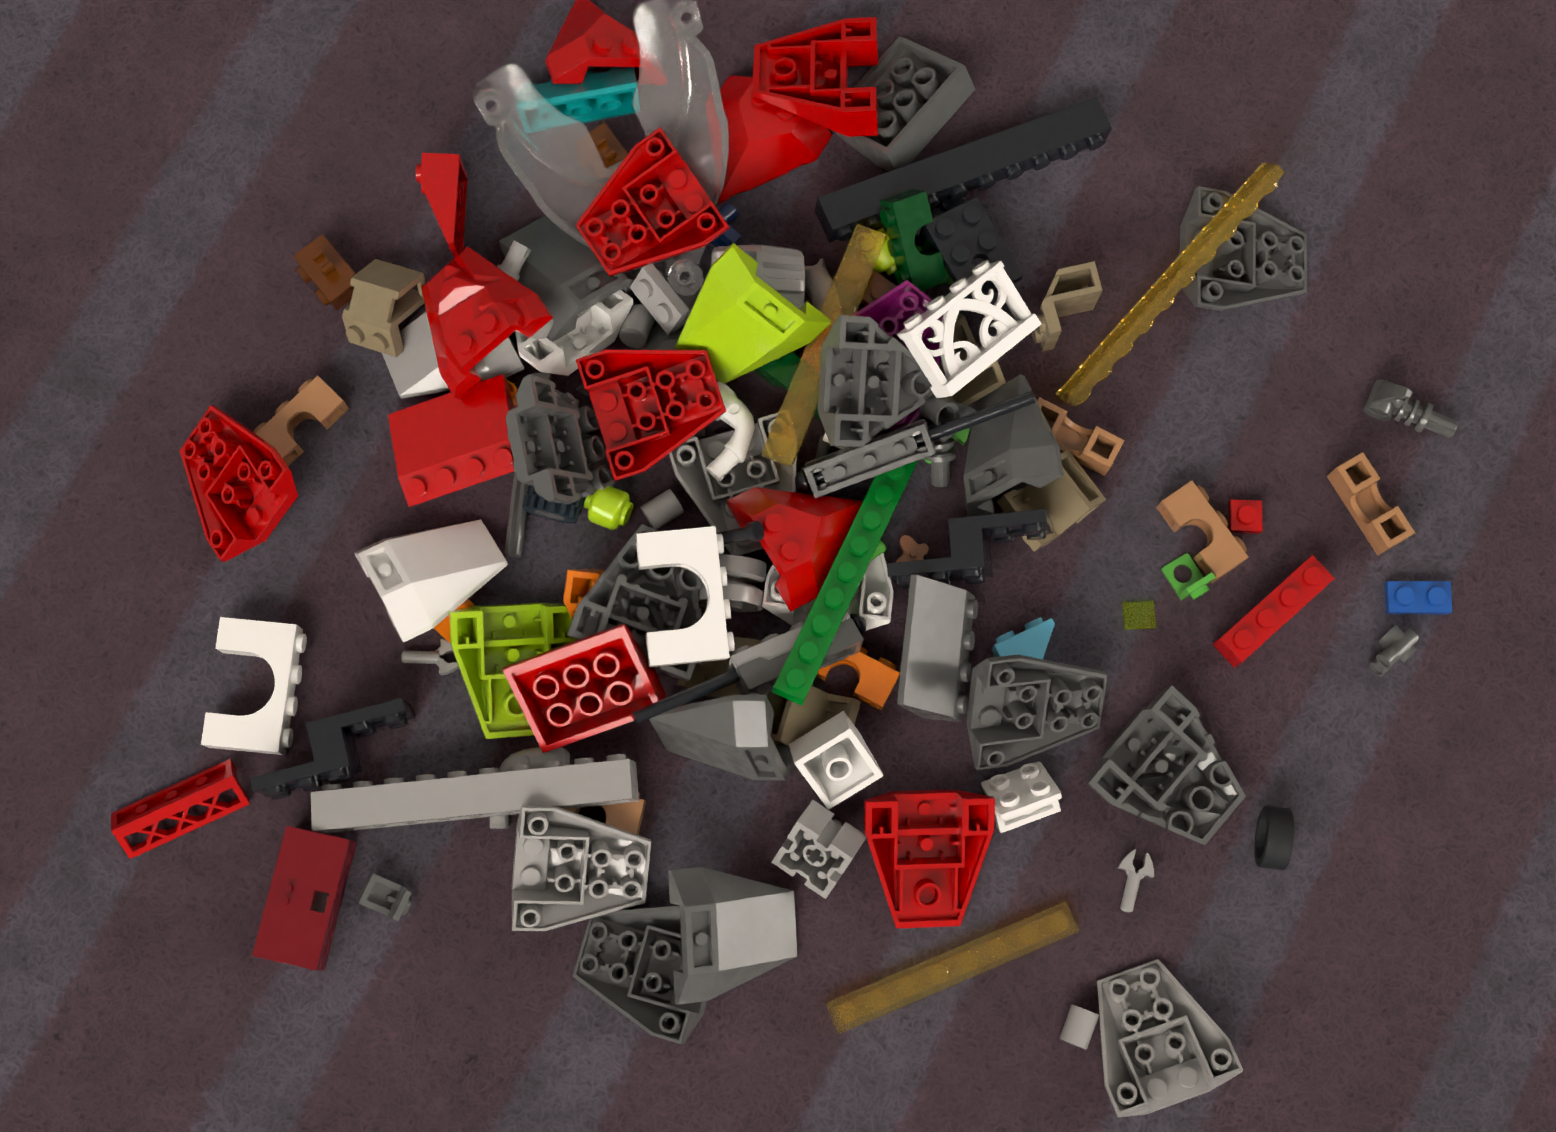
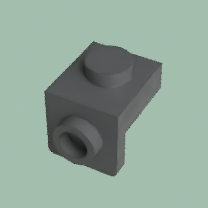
[356,872,412,921]

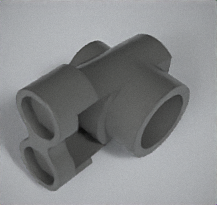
[1369,625,1419,677]

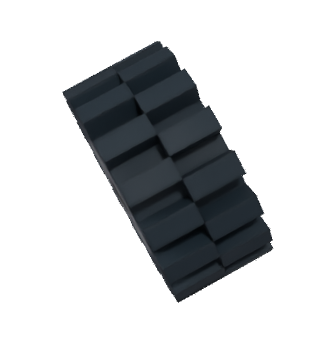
[522,485,584,524]

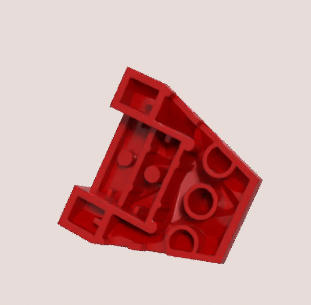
[421,247,553,399]

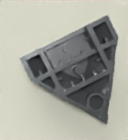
[818,315,933,447]

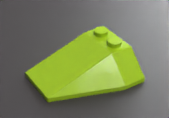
[449,603,575,739]

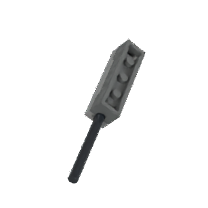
[795,391,1036,498]
[631,610,866,724]

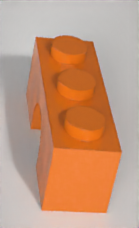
[816,647,900,710]

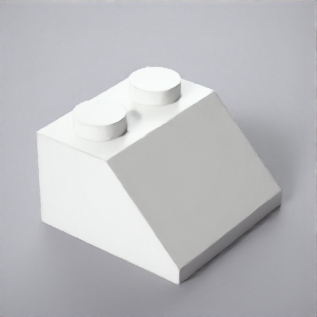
[789,711,884,810]

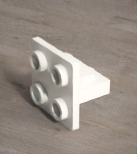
[981,762,1062,833]

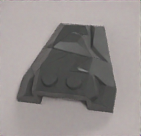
[505,375,622,504]
[567,524,702,681]
[1086,685,1246,845]

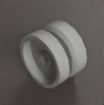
[699,554,767,612]

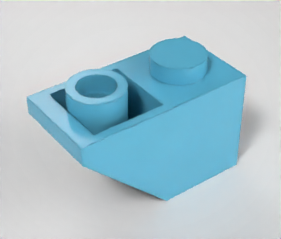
[991,617,1055,659]

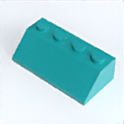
[513,67,642,134]

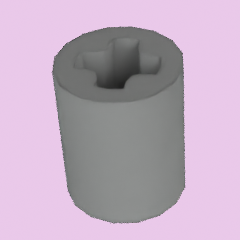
[619,304,655,348]
[640,489,684,530]
[1059,1005,1099,1050]

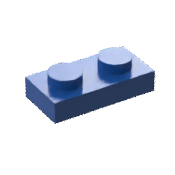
[1384,581,1452,615]

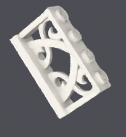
[897,260,1041,398]

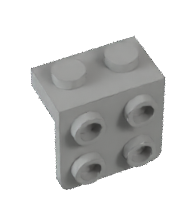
[629,262,700,335]

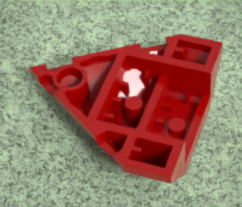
[545,0,668,85]
[714,75,833,204]
[726,487,863,612]

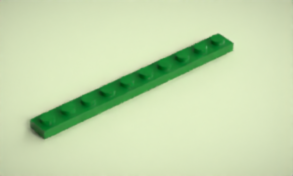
[772,460,918,706]

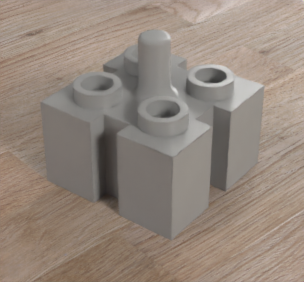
[772,800,866,899]

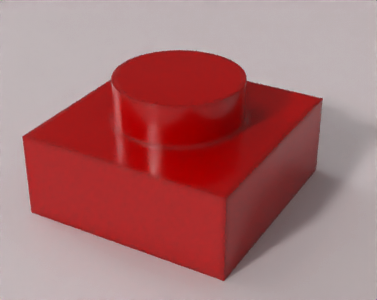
[1228,500,1263,534]

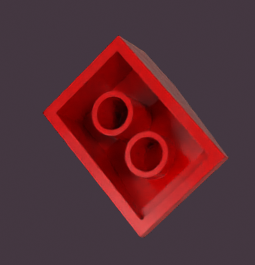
[416,153,468,258]

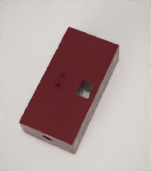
[252,826,357,971]

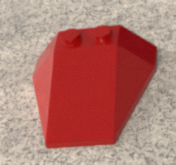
[864,789,995,928]

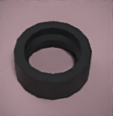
[1254,806,1295,870]

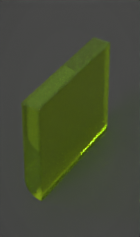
[1122,601,1156,630]

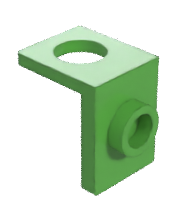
[1161,553,1216,601]

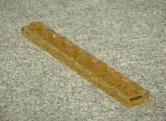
[762,224,886,468]
[825,901,1079,1034]

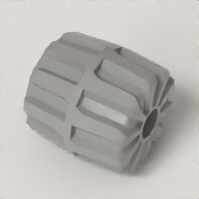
[711,244,805,309]

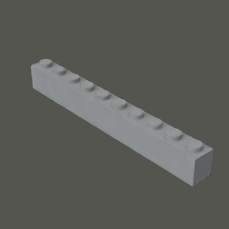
[311,754,639,834]

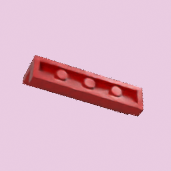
[111,759,250,859]

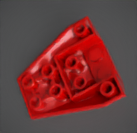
[575,127,730,276]
[576,350,726,481]
[179,405,298,562]

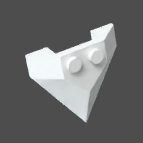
[515,290,634,376]

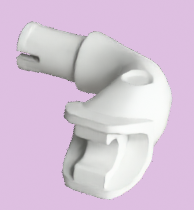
[706,382,755,482]

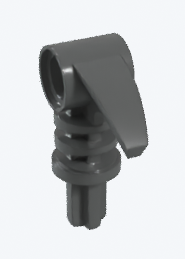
[1363,380,1458,438]
[919,394,976,487]

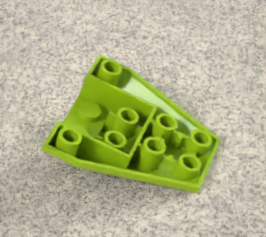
[675,243,831,384]

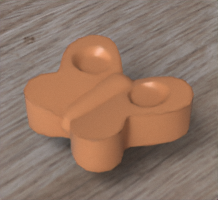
[896,535,929,563]

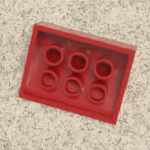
[388,374,515,507]
[503,623,666,753]

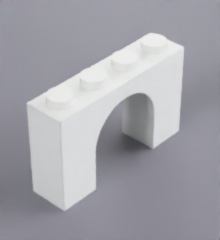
[635,526,734,667]
[201,617,307,755]

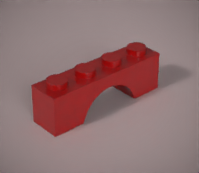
[1212,555,1335,668]

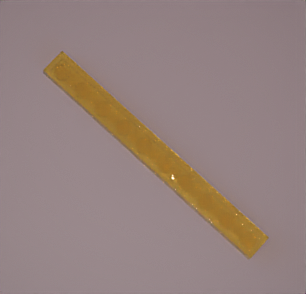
[1056,163,1285,407]

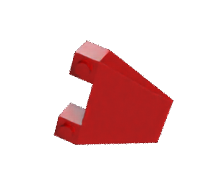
[752,17,878,137]

